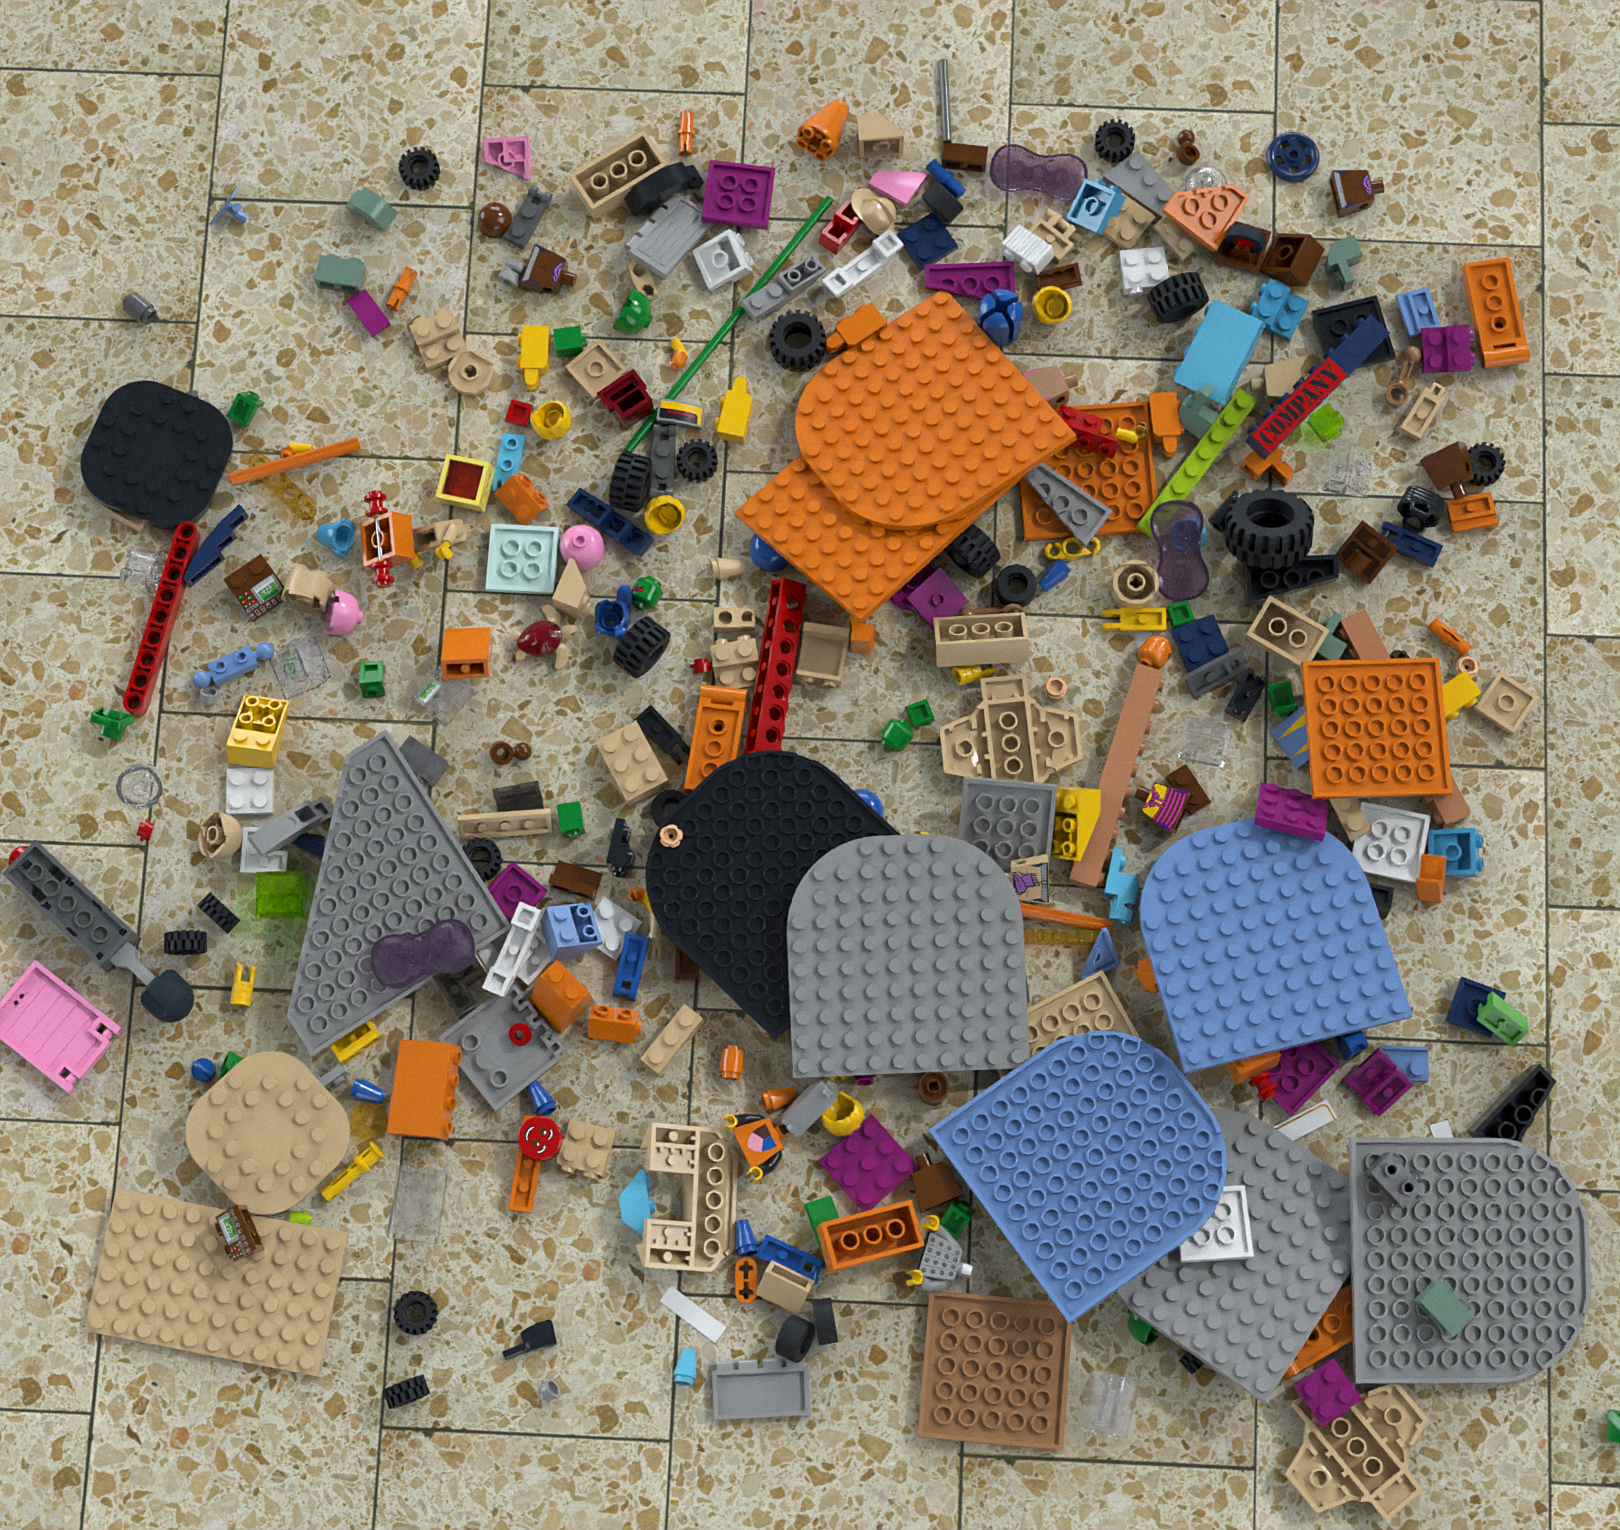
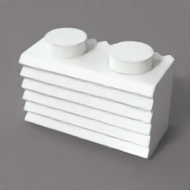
[1001,224,1054,275]

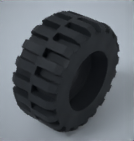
[1225,488,1314,569]

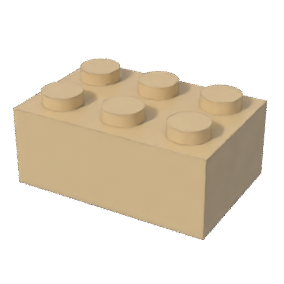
[595,721,670,807]

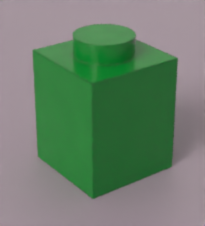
[553,326,587,358]
[557,801,586,838]

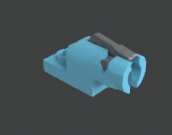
[1103,847,1142,925]

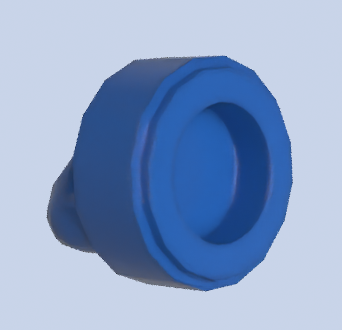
[191,1058,216,1082]

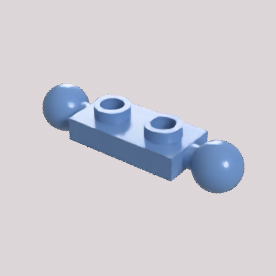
[192,642,274,689]

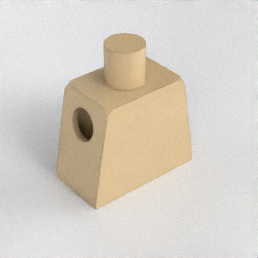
[1250,358,1302,404]

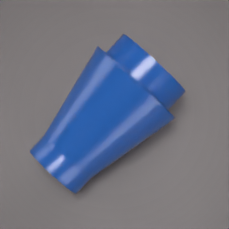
[1037,558,1071,592]
[350,1078,387,1105]
[527,1081,557,1117]
[735,1219,759,1257]

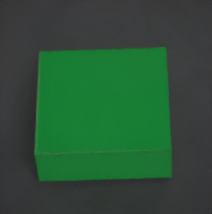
[1166,600,1195,629]
[905,698,935,729]

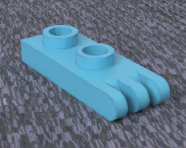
[492,432,526,492]

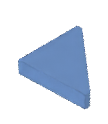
[1079,927,1121,980]

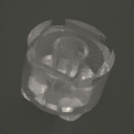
[120,546,168,596]

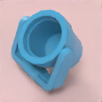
[317,518,356,559]

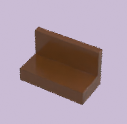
[942,142,988,173]
[548,860,603,900]

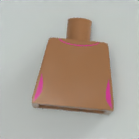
[1022,366,1078,410]

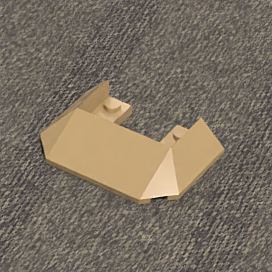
[635,1122,738,1272]

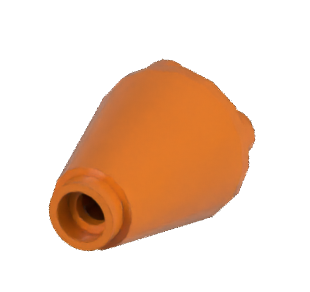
[796,99,849,162]

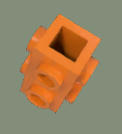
[587,1005,642,1044]

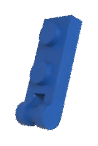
[612,932,650,1002]
[756,1234,826,1285]

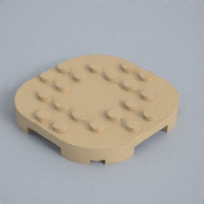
[185,1051,350,1215]

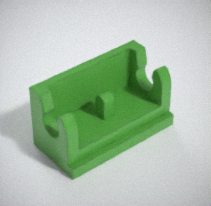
[1477,991,1529,1047]

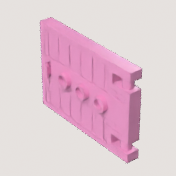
[0,960,124,1094]

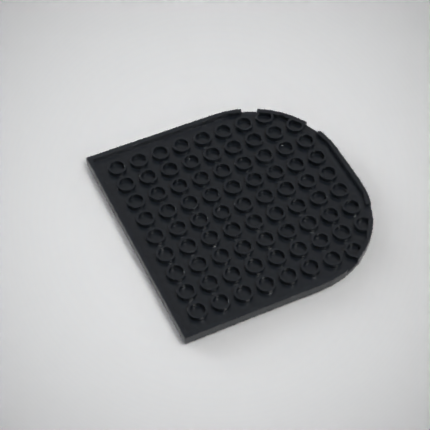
[645,750,901,1041]

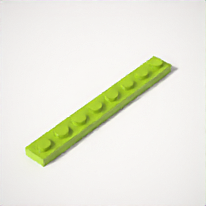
[1137,388,1258,540]

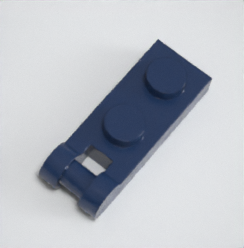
[1380,521,1443,568]

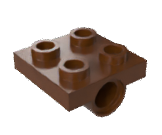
[1335,520,1399,584]

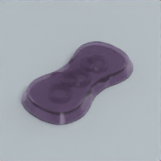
[990,144,1088,202]
[1150,500,1209,601]
[370,919,475,989]

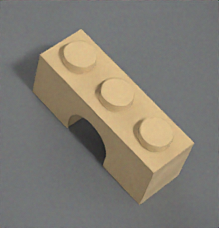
[640,1004,704,1077]

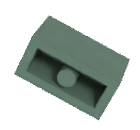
[314,254,367,294]
[1414,1280,1474,1337]

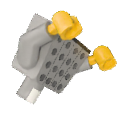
[906,1215,973,1292]

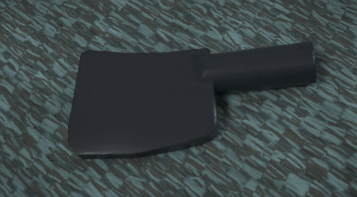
[502,1319,557,1360]

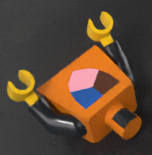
[720,1113,792,1184]

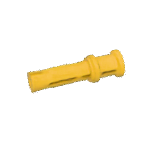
[320,1141,386,1202]

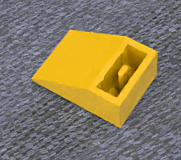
[226,694,289,770]
[1050,786,1101,861]

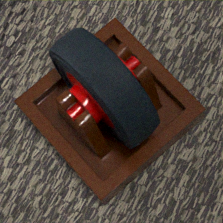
[1215,221,1271,275]

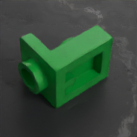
[227,390,265,427]
[359,661,386,698]
[939,1198,975,1240]

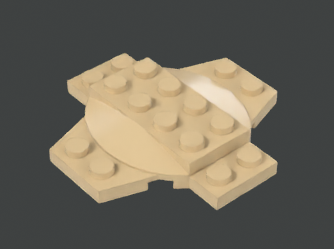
[939,674,1083,783]
[1284,1383,1429,1522]

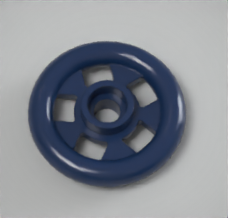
[1267,132,1320,182]

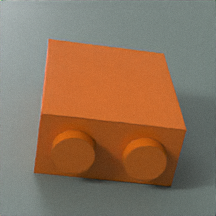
[441,627,493,679]

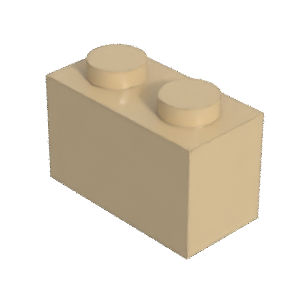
[755,1260,815,1315]

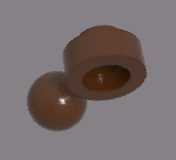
[1176,129,1200,166]
[489,741,532,765]

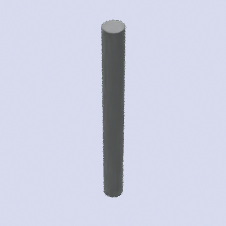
[939,59,952,143]

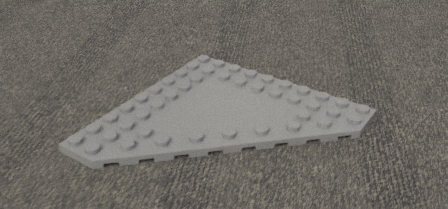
[286,730,511,1056]

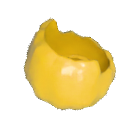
[1031,286,1073,325]
[530,401,572,440]
[644,495,686,536]
[820,1092,864,1136]

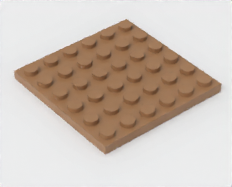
[917,1291,1072,1451]

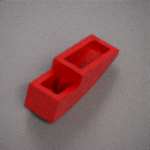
[818,187,863,255]

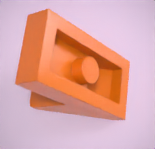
[1416,853,1447,903]

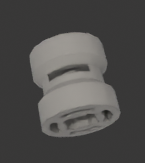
[497,258,526,289]

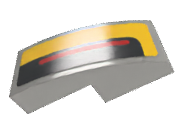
[657,398,705,429]

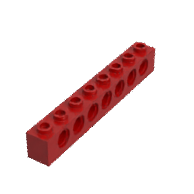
[743,577,807,756]

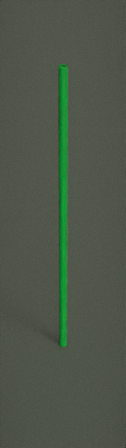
[624,195,834,453]

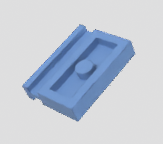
[1396,287,1441,338]
[1380,1045,1429,1082]

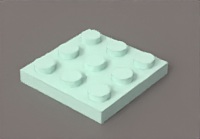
[485,524,560,595]

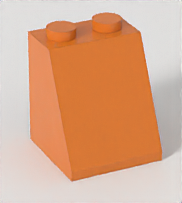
[529,960,594,1034]

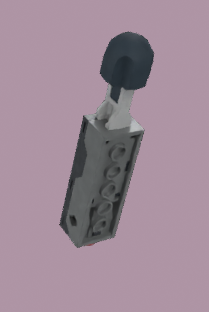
[2,840,194,1023]

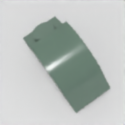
[345,188,398,230]
[1325,235,1363,291]
[1179,383,1219,440]
[1314,612,1347,661]

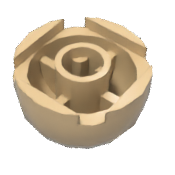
[198,812,243,859]

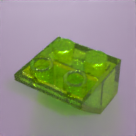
[256,870,308,919]

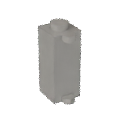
[782,1077,838,1137]

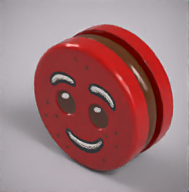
[518,1116,563,1162]

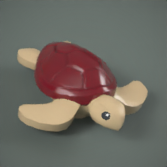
[510,605,578,670]

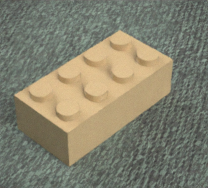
[569,130,668,220]
[933,612,1029,667]

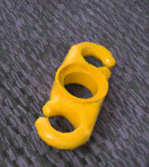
[1044,537,1101,562]

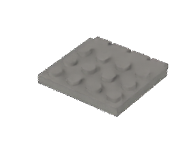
[438,984,567,1112]

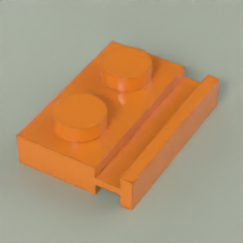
[1445,492,1499,534]

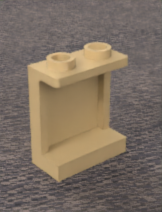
[795,621,850,689]

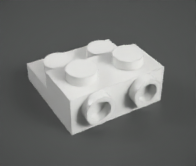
[692,229,753,291]
[1119,247,1169,297]

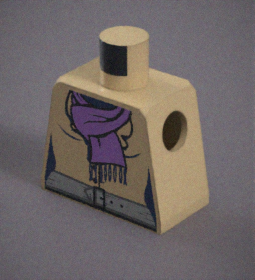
[1005,854,1049,904]

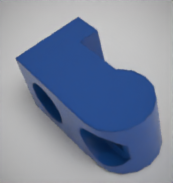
[1334,1031,1368,1061]

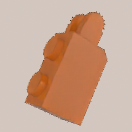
[826,302,887,355]
[1147,392,1184,459]

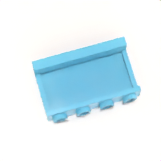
[1173,299,1266,406]

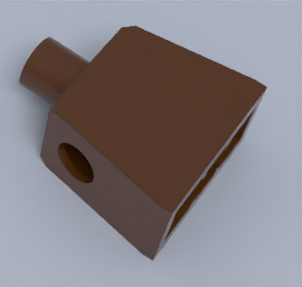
[1420,441,1474,500]
[912,1152,963,1213]

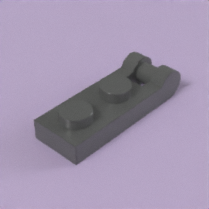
[504,185,553,249]
[1183,646,1249,697]

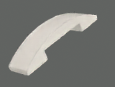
[822,229,904,297]
[482,902,542,997]

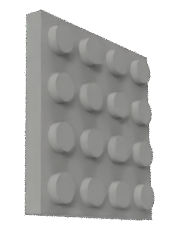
[958,776,1057,873]

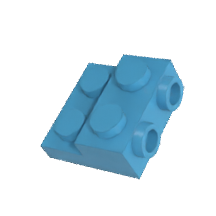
[1065,178,1126,235]
[1248,279,1310,342]
[1428,828,1484,878]

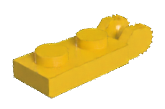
[1101,608,1166,632]

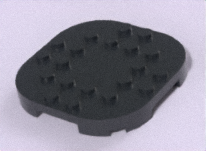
[80,380,234,530]

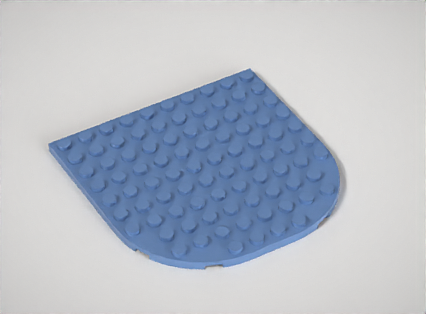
[1139,817,1413,1074]
[929,1031,1227,1325]

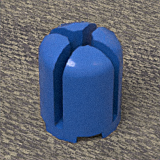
[977,289,1023,347]

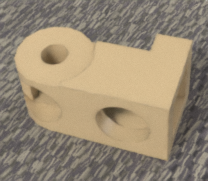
[627,261,659,301]
[713,607,756,633]

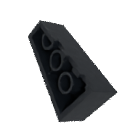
[1243,554,1339,607]
[1466,1064,1556,1142]

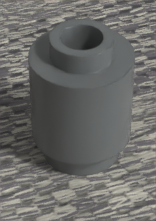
[123,292,157,325]

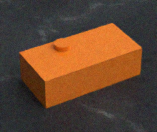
[816,1200,925,1274]

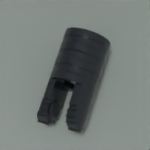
[1208,490,1239,533]

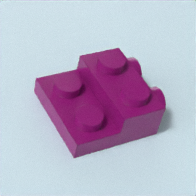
[1420,325,1475,374]

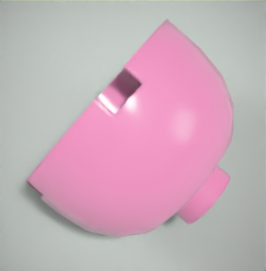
[560,524,605,571]
[324,589,363,636]

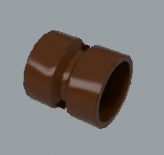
[918,1072,949,1106]

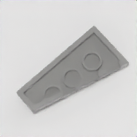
[1103,150,1175,219]
[1025,462,1112,548]

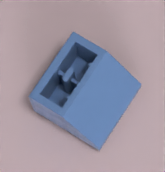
[540,902,603,962]

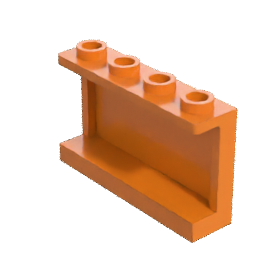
[387,1039,462,1140]

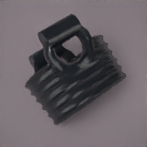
[1397,486,1445,534]

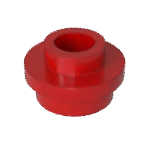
[690,658,713,674]
[136,819,154,842]
[509,1023,532,1046]

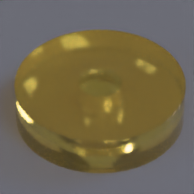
[350,1102,389,1141]

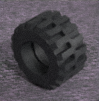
[1147,272,1209,324]
[769,310,826,372]
[609,451,653,513]
[944,523,1001,579]
[613,616,671,678]

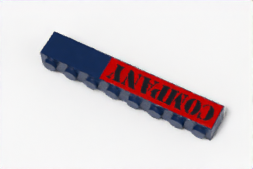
[1245,315,1390,460]

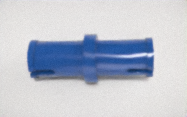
[925,159,966,200]

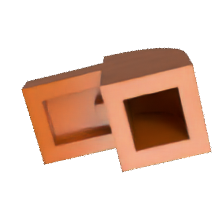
[1240,447,1294,486]

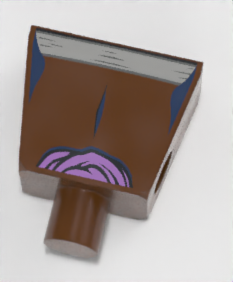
[1329,170,1384,218]
[521,244,577,295]

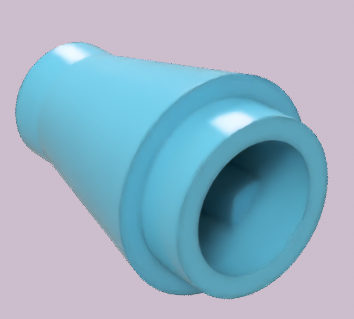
[673,1348,696,1386]

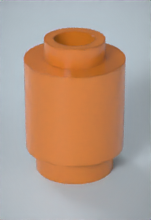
[719,1045,745,1080]

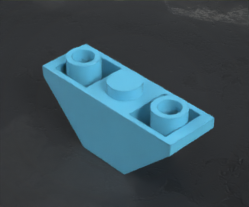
[619,1169,656,1237]

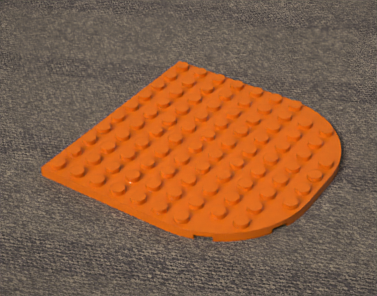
[795,290,1077,531]

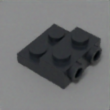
[606,818,635,878]

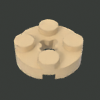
[448,350,494,397]

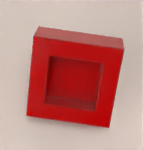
[505,399,534,428]

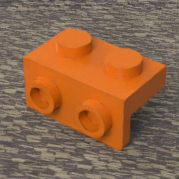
[495,473,550,526]

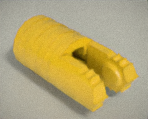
[952,664,997,686]
[230,963,257,1008]

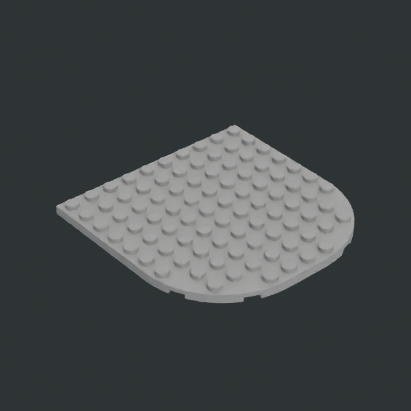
[787,834,1030,1078]
[1116,1108,1351,1404]
[1349,1138,1591,1383]

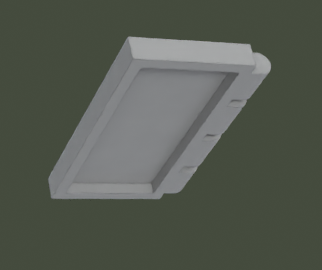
[624,194,715,280]
[712,1358,811,1420]

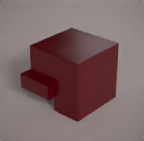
[597,369,654,431]

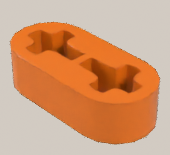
[735,1257,757,1304]

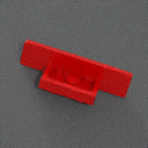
[1057,405,1119,459]

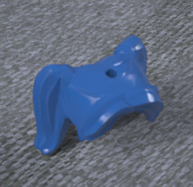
[595,584,633,642]

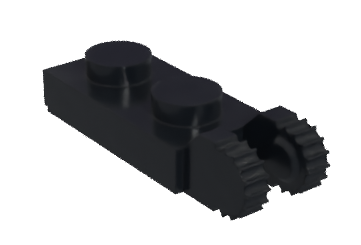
[634,705,691,765]

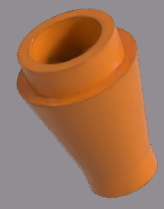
[761,1086,797,1112]

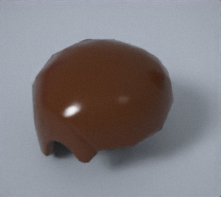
[478,202,512,238]

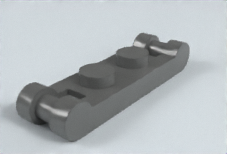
[650,424,677,501]

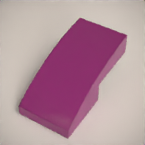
[347,289,391,337]

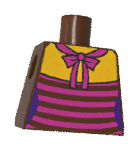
[1134,782,1195,834]

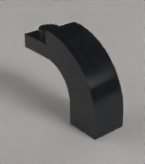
[624,162,704,217]

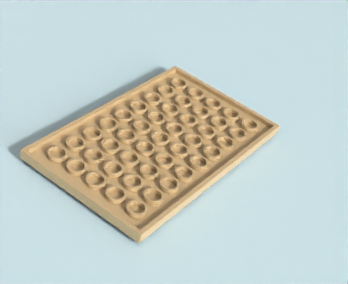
[84,1189,349,1376]

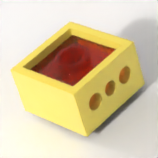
[435,454,496,512]

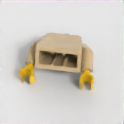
[408,518,471,570]

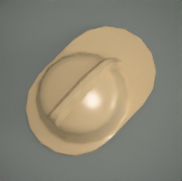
[851,188,896,236]

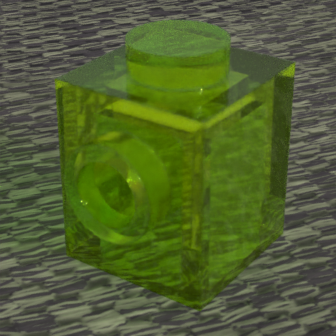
[1307,403,1344,443]

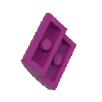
[1345,1047,1414,1117]

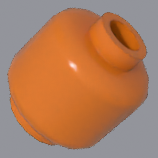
[1138,636,1172,670]

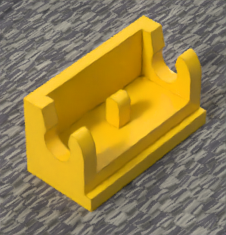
[329,1019,383,1066]

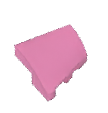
[483,136,531,179]
[868,170,928,207]

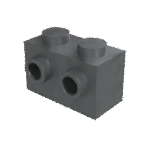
[399,735,449,787]
[1364,1152,1424,1208]

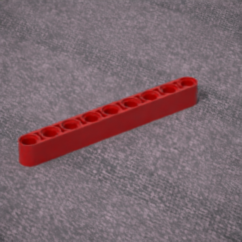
[123,521,201,717]

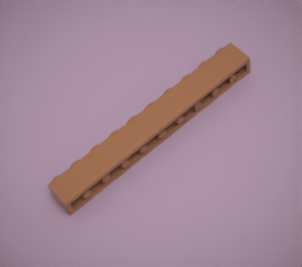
[1337,609,1471,829]
[1068,663,1166,891]

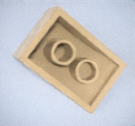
[1244,595,1330,667]

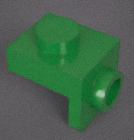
[1266,679,1298,717]

